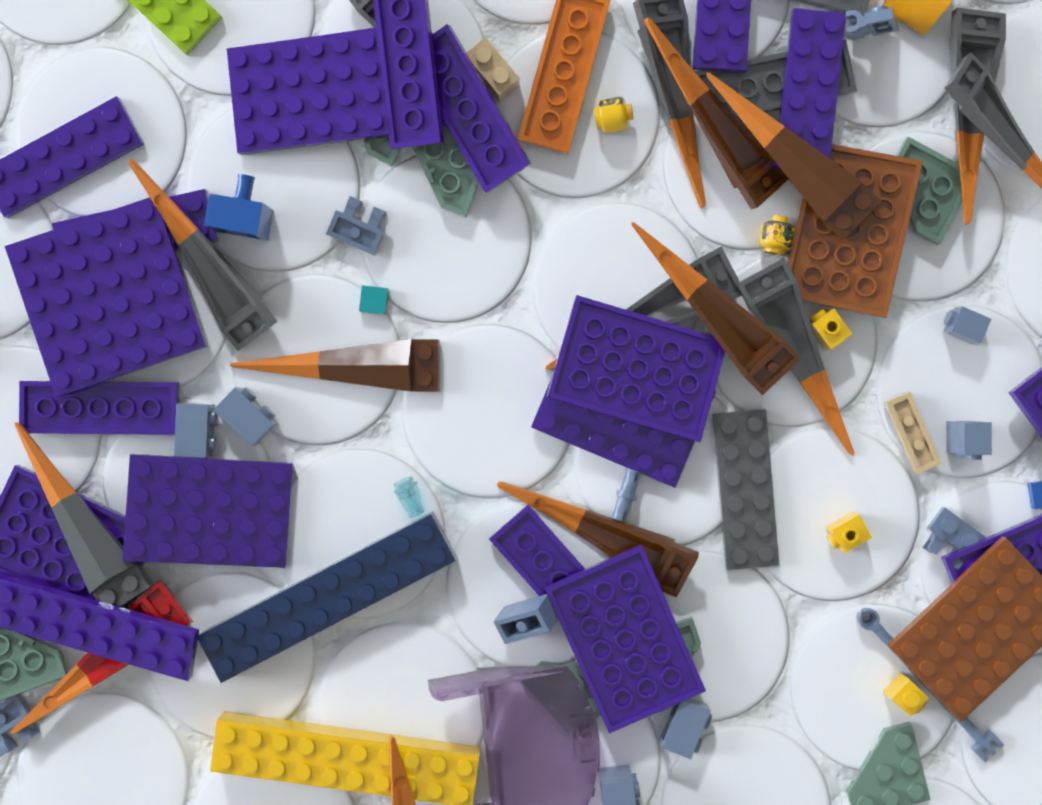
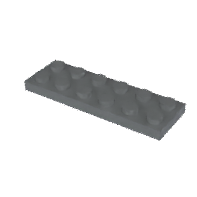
[695,39,857,118]
[712,409,779,570]

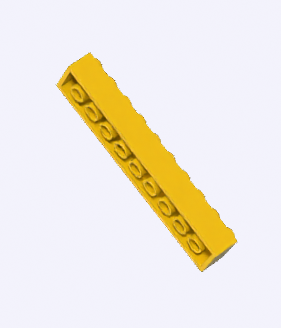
[210,711,481,805]

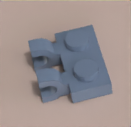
[845,6,900,41]
[326,196,386,256]
[923,507,986,570]
[0,694,40,757]

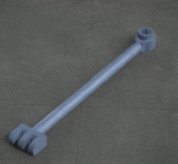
[856,607,1004,762]

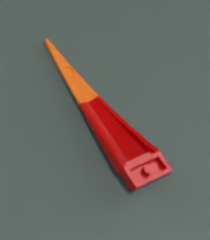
[10,580,194,734]

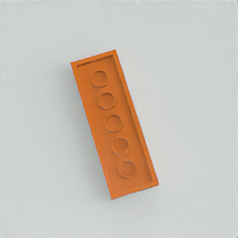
[518,0,611,155]

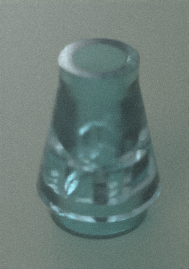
[393,476,424,517]

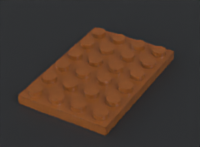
[788,144,923,319]
[887,536,1042,722]

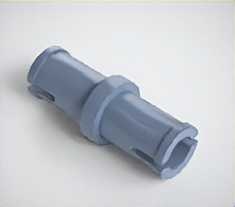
[611,468,642,523]

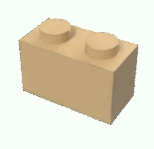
[467,37,520,102]

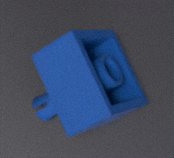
[204,174,274,241]

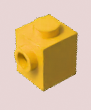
[810,308,853,350]
[826,512,873,553]
[883,673,929,717]

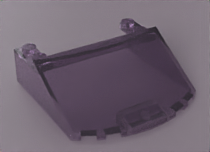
[428,665,600,805]

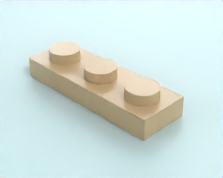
[884,392,942,474]

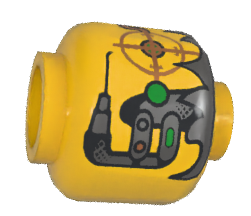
[594,96,634,134]
[759,215,795,255]

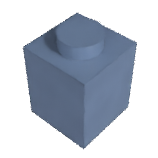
[943,306,991,344]

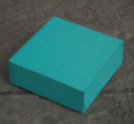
[359,285,389,315]

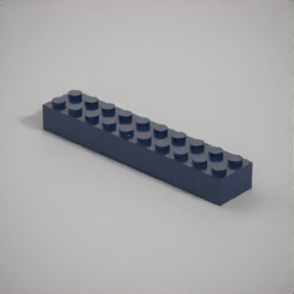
[198,511,457,683]

